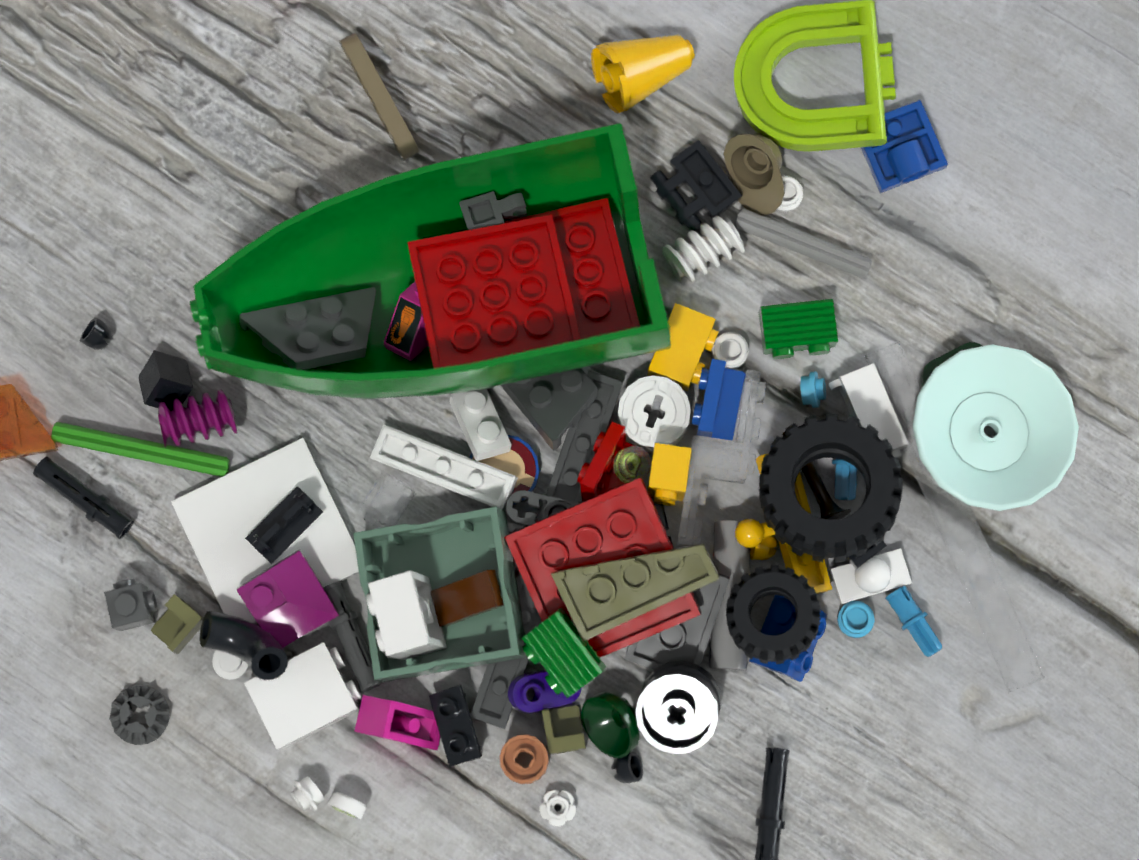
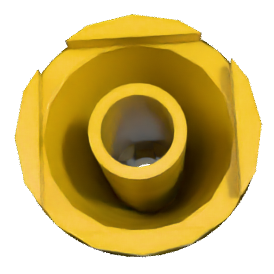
[591,35,695,113]

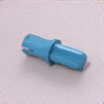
[832,458,857,501]
[885,586,942,657]

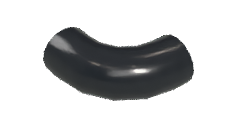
[200,611,288,680]

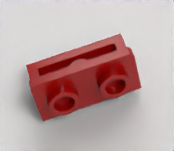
[577,421,645,501]

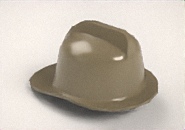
[724,133,784,215]

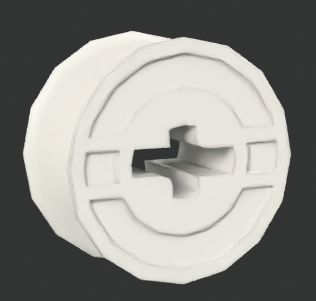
[617,375,691,453]

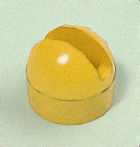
[750,536,777,560]

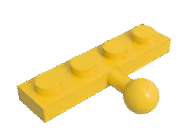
[735,453,832,594]

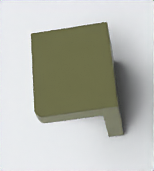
[151,594,203,654]
[542,705,586,755]

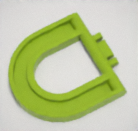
[734,0,896,152]

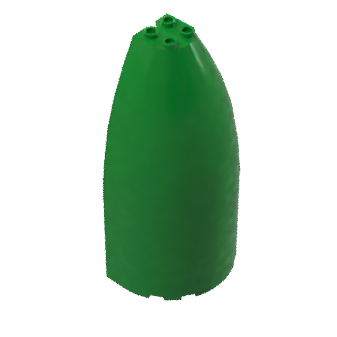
[190,123,671,399]

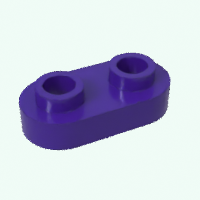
[508,670,582,713]

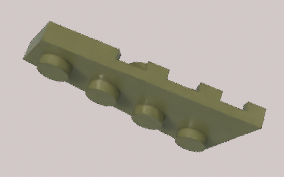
[551,543,720,641]

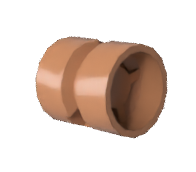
[500,735,549,784]

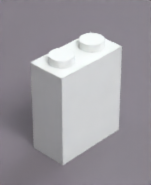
[244,642,362,751]

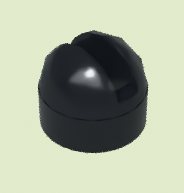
[80,317,112,350]
[611,752,643,783]

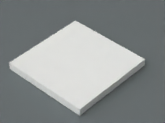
[171,438,359,624]

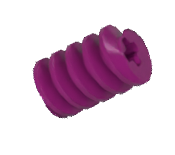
[158,390,237,449]

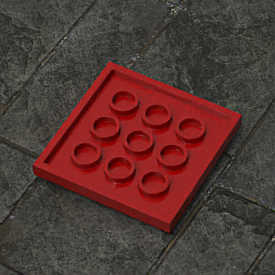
[466,198,640,339]
[407,214,581,369]
[504,477,702,658]

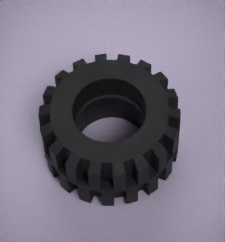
[726,565,821,664]

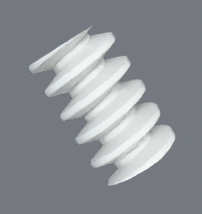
[662,216,745,284]

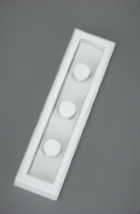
[370,424,518,511]

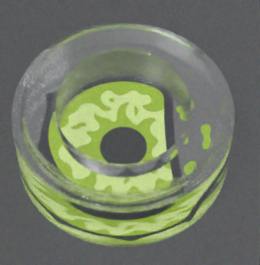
[613,446,652,483]

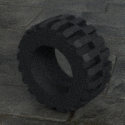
[759,413,903,563]

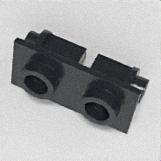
[245,486,323,564]
[428,685,482,767]

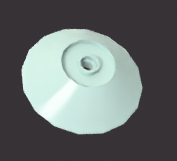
[912,344,1079,511]

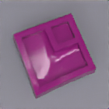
[236,549,339,648]

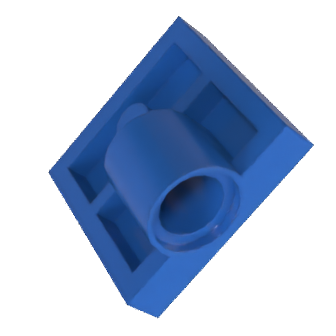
[861,100,948,193]

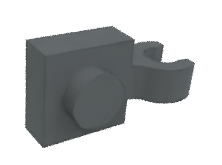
[459,191,528,230]

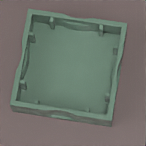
[353,507,527,682]

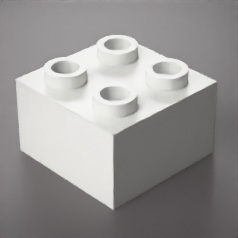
[366,571,447,660]

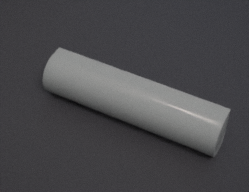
[710,520,751,671]

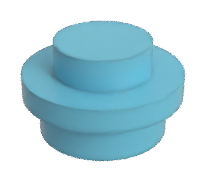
[800,371,826,408]
[837,601,875,638]

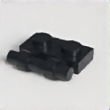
[650,140,742,232]

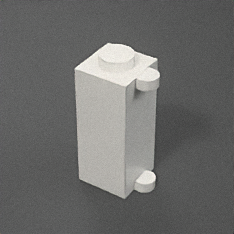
[828,363,909,458]

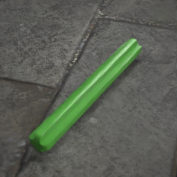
[51,422,230,477]

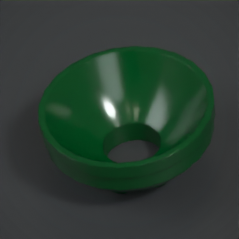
[581,692,640,758]

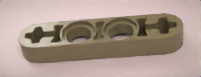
[339,33,419,161]

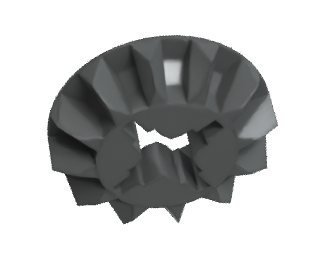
[109,685,170,745]

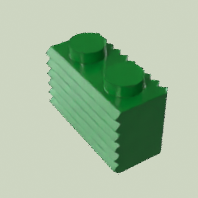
[758,299,838,359]
[522,608,606,698]

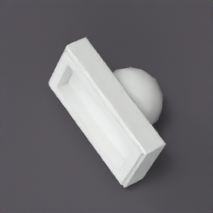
[830,548,912,605]

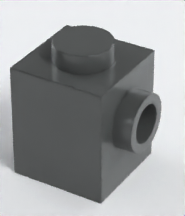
[104,579,158,631]

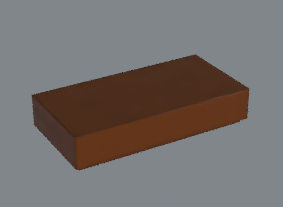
[430,569,504,627]

